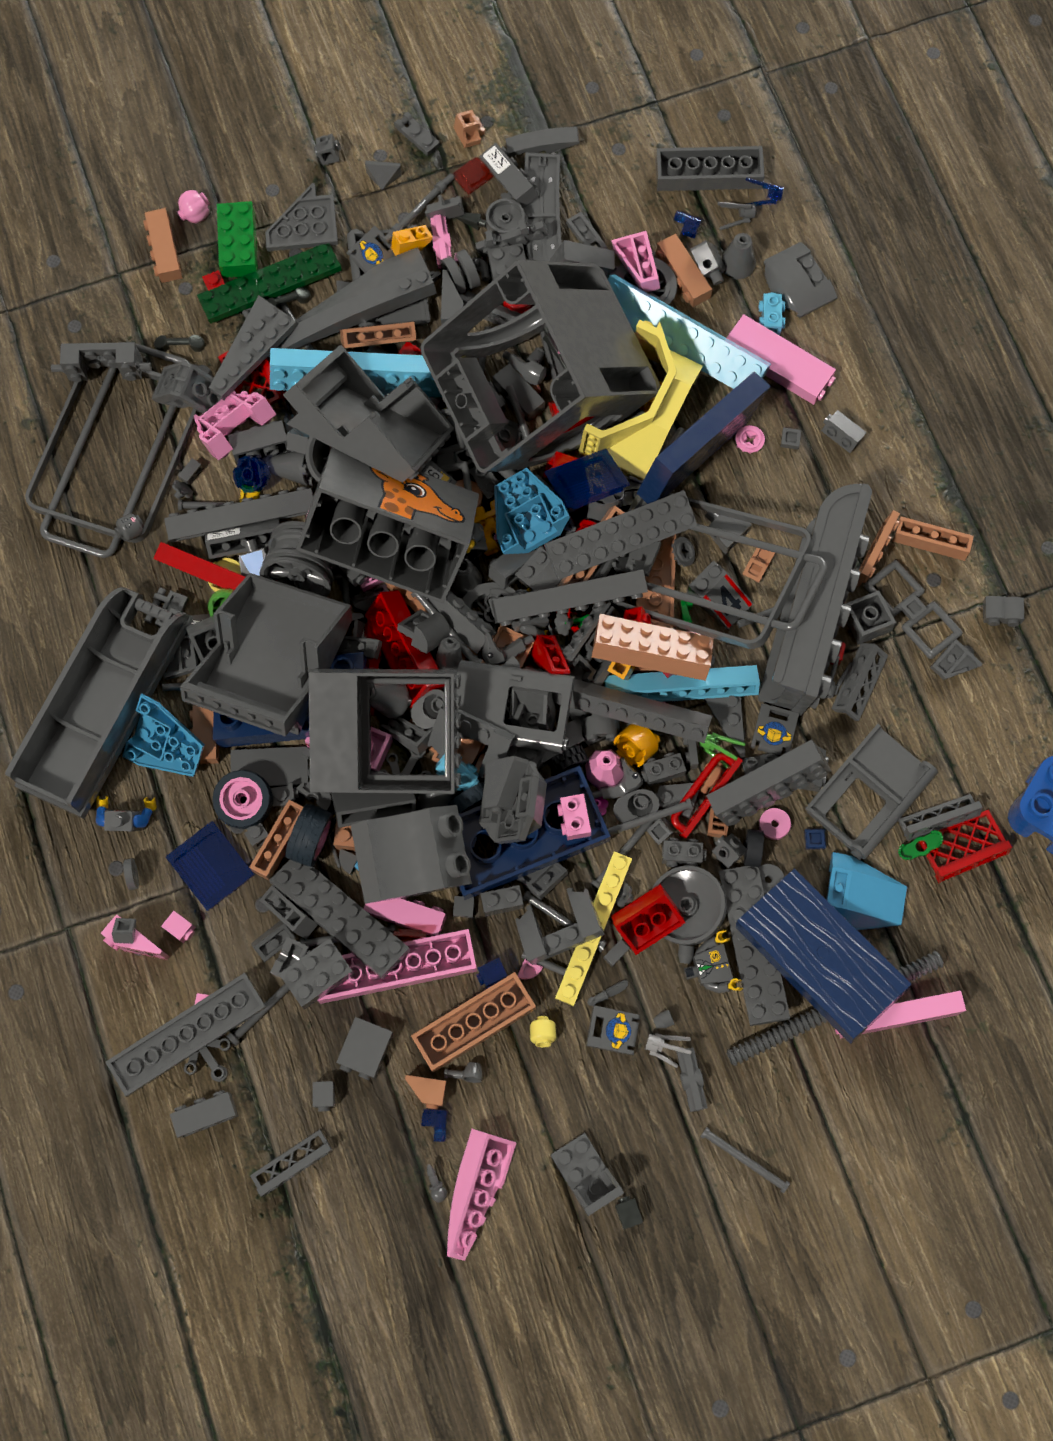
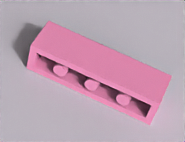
[364,897,446,937]

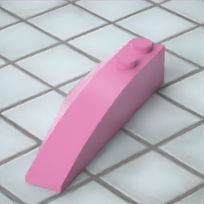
[447,1129,516,1261]

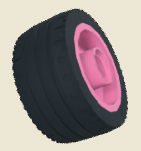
[212,770,273,829]
[285,804,334,867]

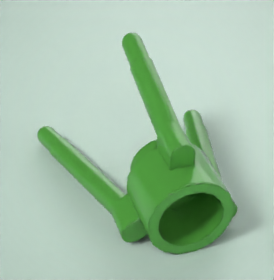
[699,732,745,768]

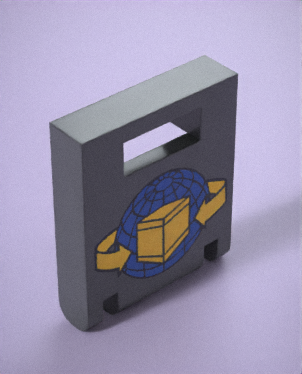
[347,226,395,273]
[750,703,799,756]
[586,1006,640,1055]

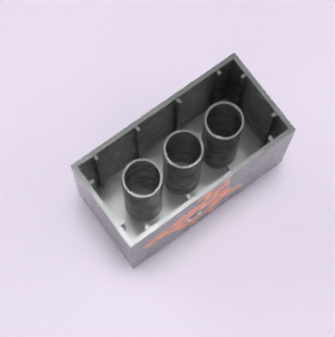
[296,447,479,603]

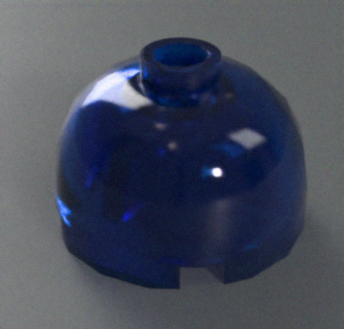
[233,456,270,493]

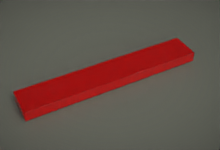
[153,542,245,590]

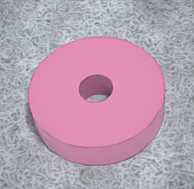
[759,808,791,840]

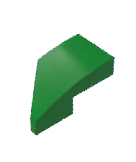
[680,600,693,630]

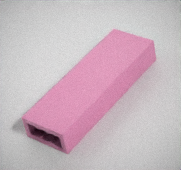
[727,314,836,405]
[835,991,966,1039]

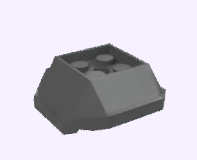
[479,761,547,844]

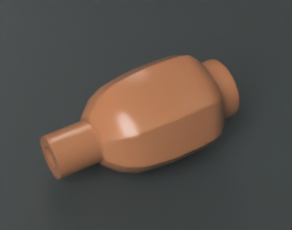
[699,762,722,794]

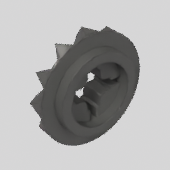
[671,537,695,567]

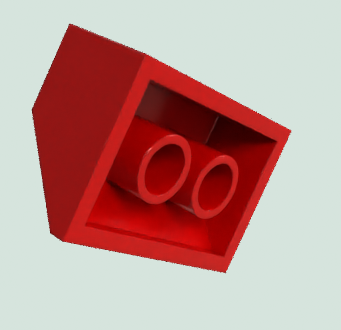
[611,884,686,955]

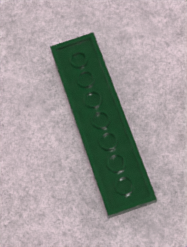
[197,244,342,324]

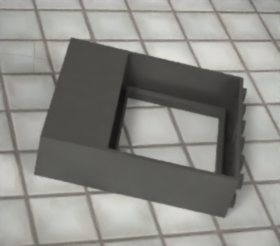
[309,669,461,794]

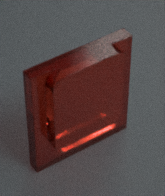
[452,157,493,195]
[394,929,427,941]

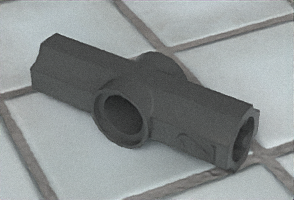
[676,1048,707,1112]

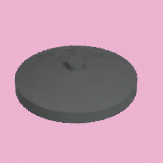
[652,866,727,945]

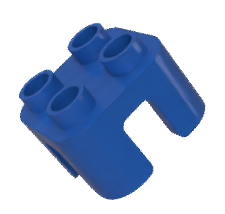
[1008,756,1053,854]

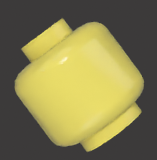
[530,1016,556,1048]

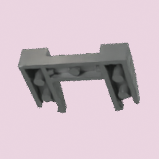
[381,690,444,756]
[427,703,515,778]
[515,888,605,965]

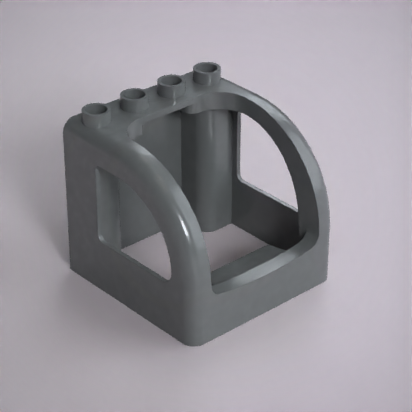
[421,260,661,473]

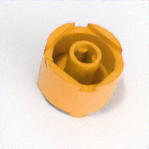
[613,724,660,767]

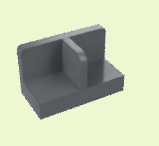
[425,195,464,223]

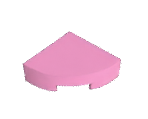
[518,959,543,980]

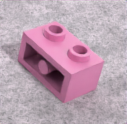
[557,794,591,840]

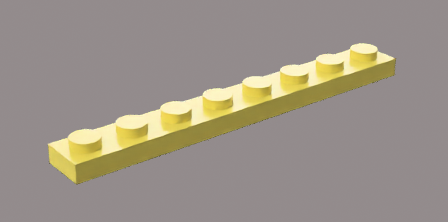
[555,852,632,1006]

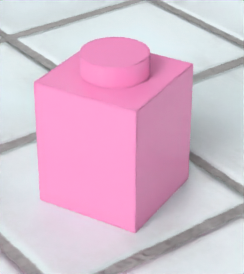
[161,911,196,943]

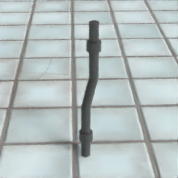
[382,173,455,244]

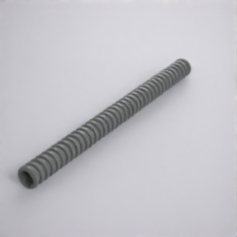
[726,951,944,1066]

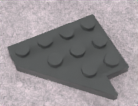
[265,183,338,251]

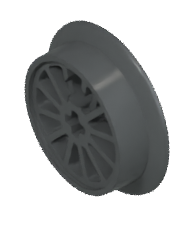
[614,257,677,305]
[462,582,521,639]

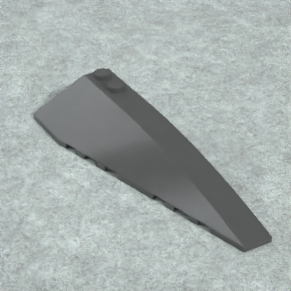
[268,247,436,359]

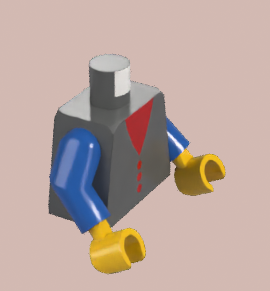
[96,796,157,831]

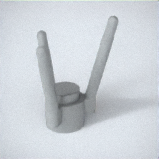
[646,1033,692,1068]

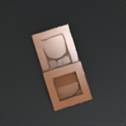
[742,548,775,583]

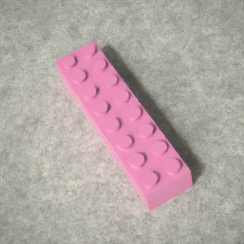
[318,929,477,1004]

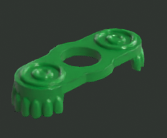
[898,830,944,861]

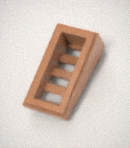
[707,806,728,838]

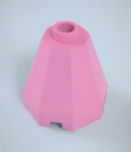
[585,749,623,790]

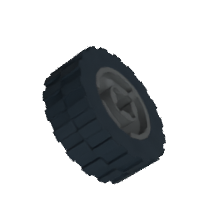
[447,782,484,814]

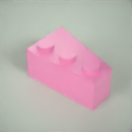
[611,231,660,292]

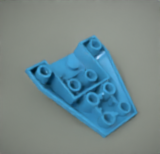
[494,468,570,554]
[122,694,205,777]
[826,852,907,930]

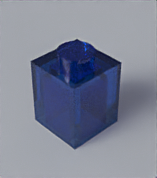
[476,958,508,989]

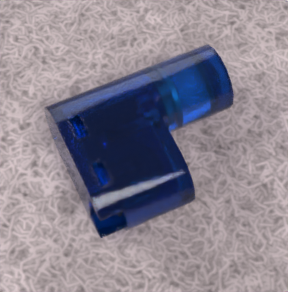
[674,210,702,239]
[421,1109,447,1142]

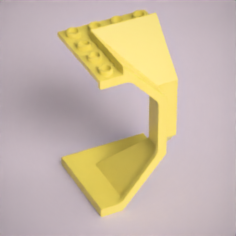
[579,320,703,480]

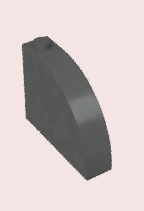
[331,770,416,828]

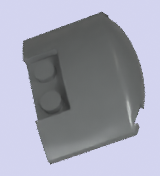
[764,242,838,318]

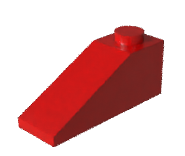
[531,634,570,675]

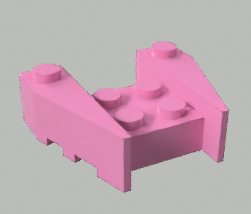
[194,391,276,460]

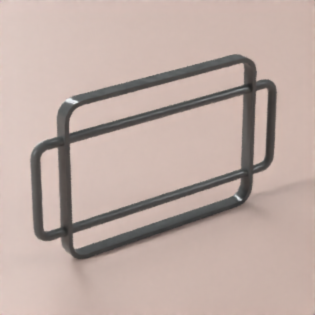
[25,343,199,558]
[607,493,827,649]

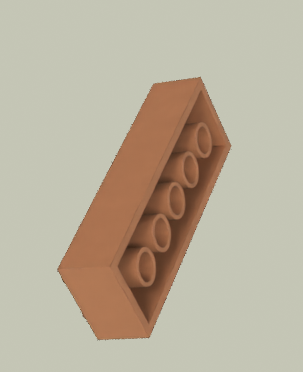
[591,614,714,681]
[411,972,536,1073]

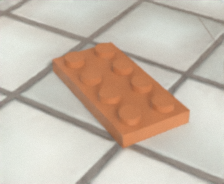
[856,510,900,587]

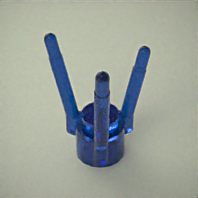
[745,178,783,206]

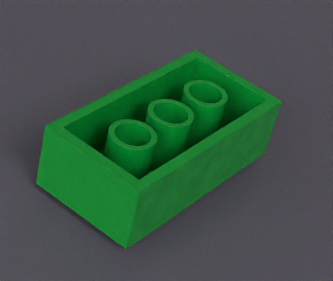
[217,201,258,278]

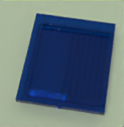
[545,449,629,509]
[165,821,255,911]

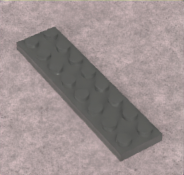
[544,490,698,580]
[269,860,410,980]
[719,866,790,1026]
[106,973,266,1097]

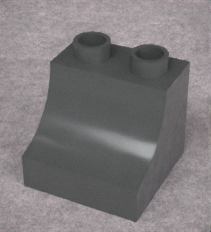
[350,805,472,904]

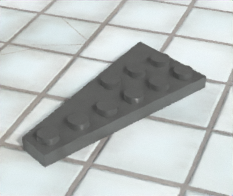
[209,295,298,401]

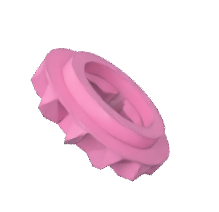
[735,425,765,454]

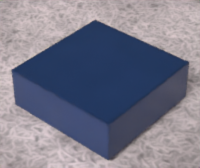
[804,829,826,850]

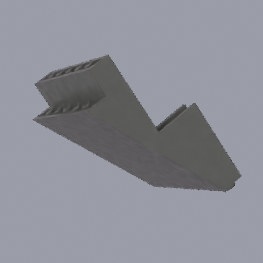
[283,345,454,482]
[180,573,352,737]

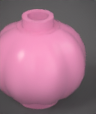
[177,190,210,223]

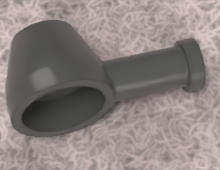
[444,1062,482,1083]

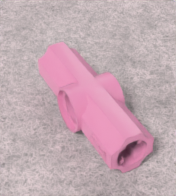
[430,215,452,269]

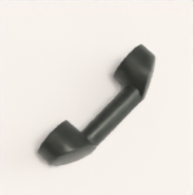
[266,287,311,307]
[154,335,205,352]

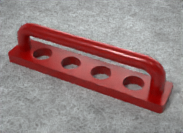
[671,753,743,839]

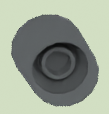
[411,689,445,729]
[613,789,660,823]

